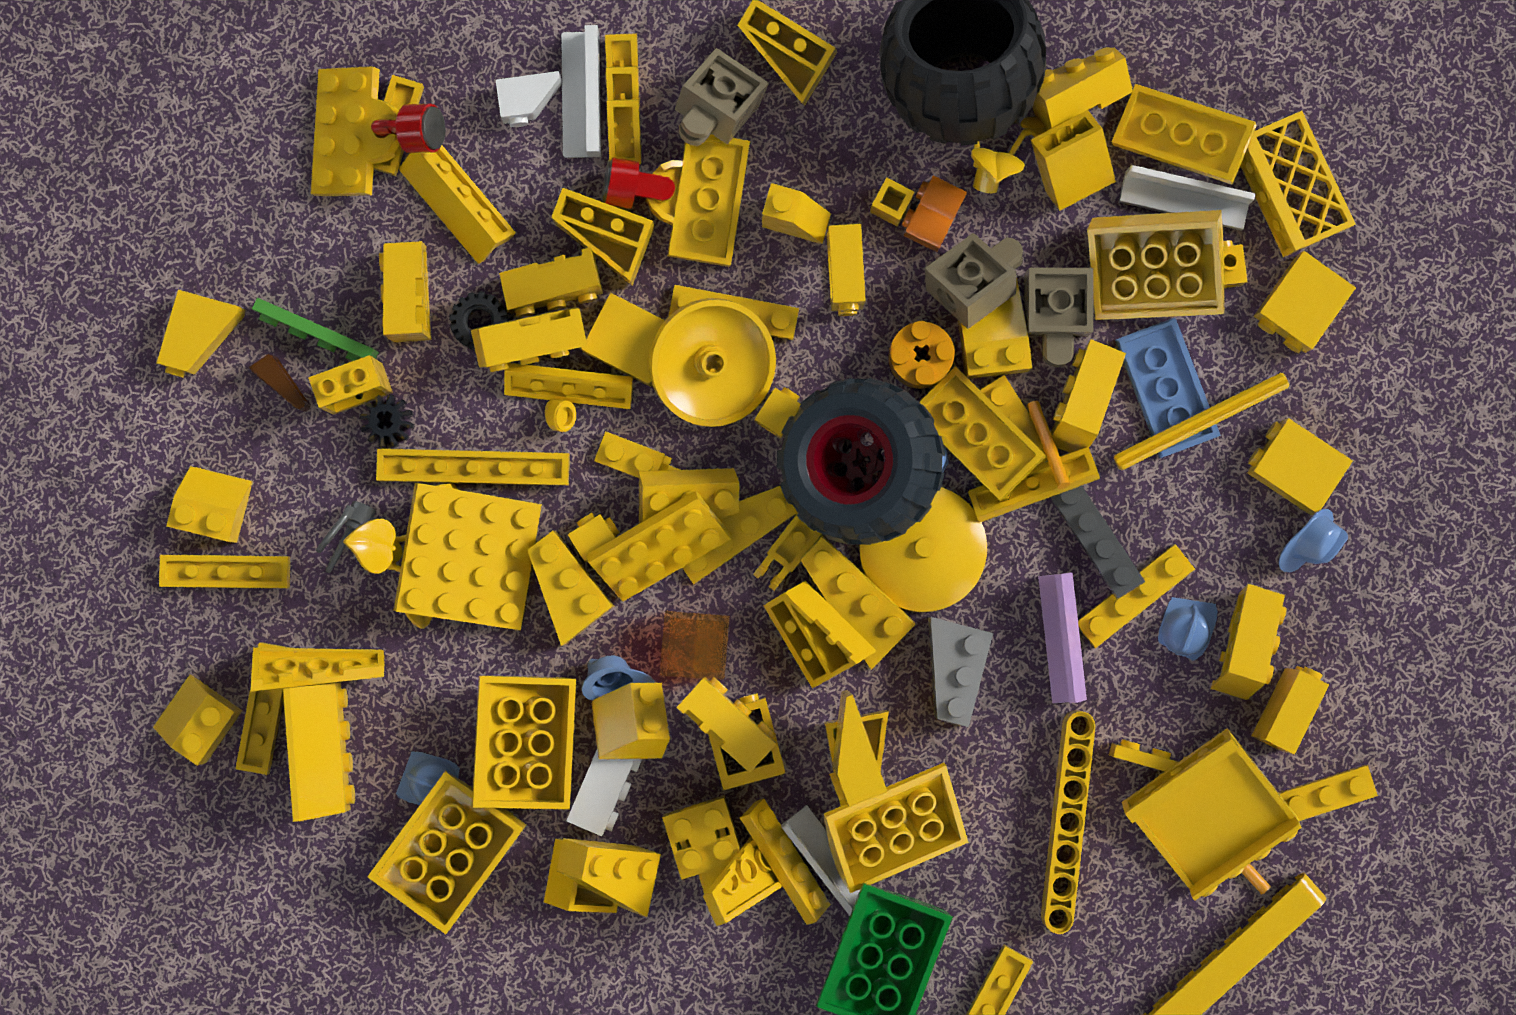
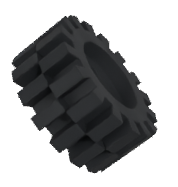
[449,292,509,351]

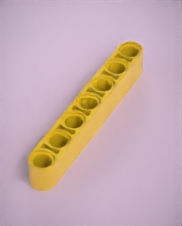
[1041,710,1095,934]
[1143,873,1327,1015]

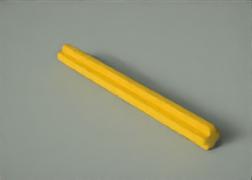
[1114,373,1289,470]

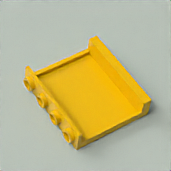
[1122,728,1302,901]

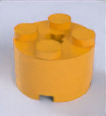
[888,321,955,389]

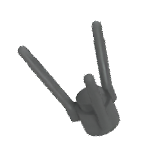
[316,501,376,573]

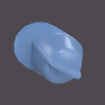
[1278,509,1348,572]
[1158,597,1218,661]
[581,655,655,700]
[396,752,460,805]

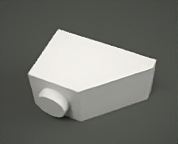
[496,71,562,127]

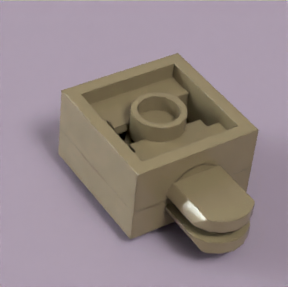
[675,48,769,146]
[925,233,1023,329]
[1024,268,1093,367]

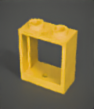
[827,224,866,316]
[308,355,393,415]
[709,693,786,790]

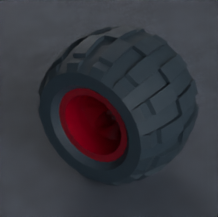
[776,378,945,545]

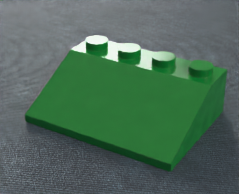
[815,883,953,1015]

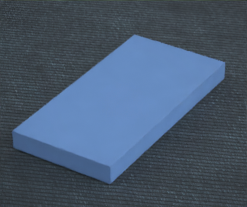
[1115,318,1221,458]

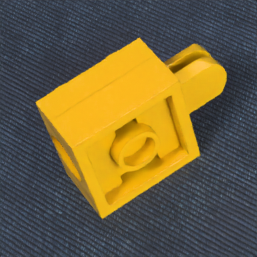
[662,795,741,893]

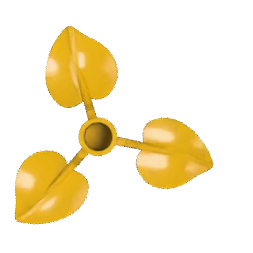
[971,117,1048,194]
[343,483,458,629]

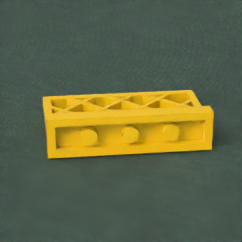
[1240,111,1356,258]

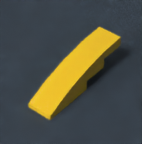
[605,33,642,164]

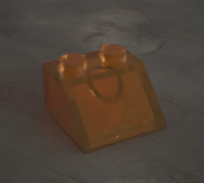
[660,611,730,680]

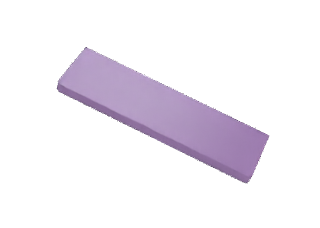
[1038,573,1087,703]

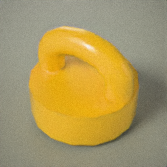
[545,399,576,432]

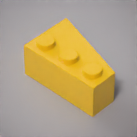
[1051,339,1126,453]
[528,530,615,646]
[763,580,876,689]
[556,838,661,917]

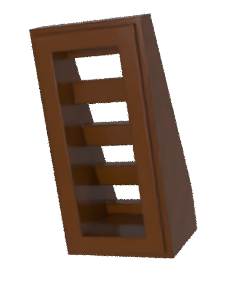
[249,354,311,412]

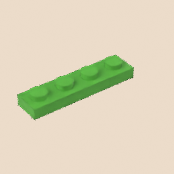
[252,298,379,361]

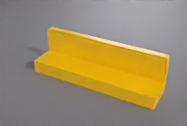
[399,145,516,264]

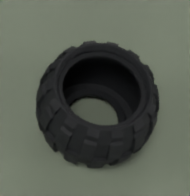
[879,0,1046,146]

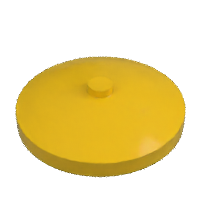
[649,298,776,427]
[859,487,987,612]

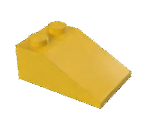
[958,278,1032,379]

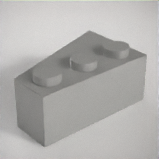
[928,617,993,727]

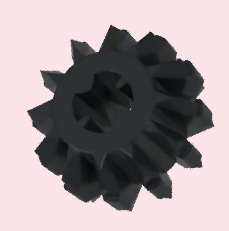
[360,394,415,449]

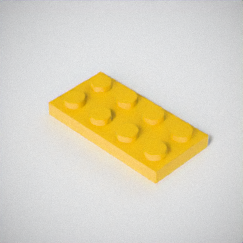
[1111,84,1256,185]
[919,366,1046,502]
[587,491,731,602]

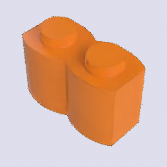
[901,175,967,252]

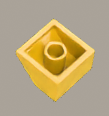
[166,466,253,543]
[153,674,243,766]
[592,683,670,759]
[544,839,618,913]

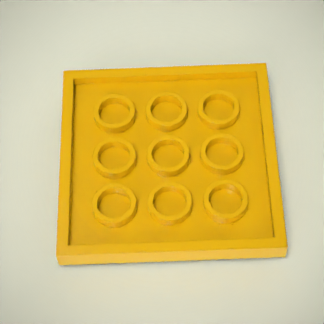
[393,483,542,630]

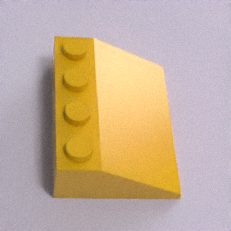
[1087,210,1224,320]
[472,676,576,809]
[283,682,355,822]
[829,690,888,806]
[824,763,969,894]
[367,771,527,935]

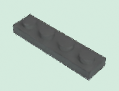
[1050,486,1145,600]

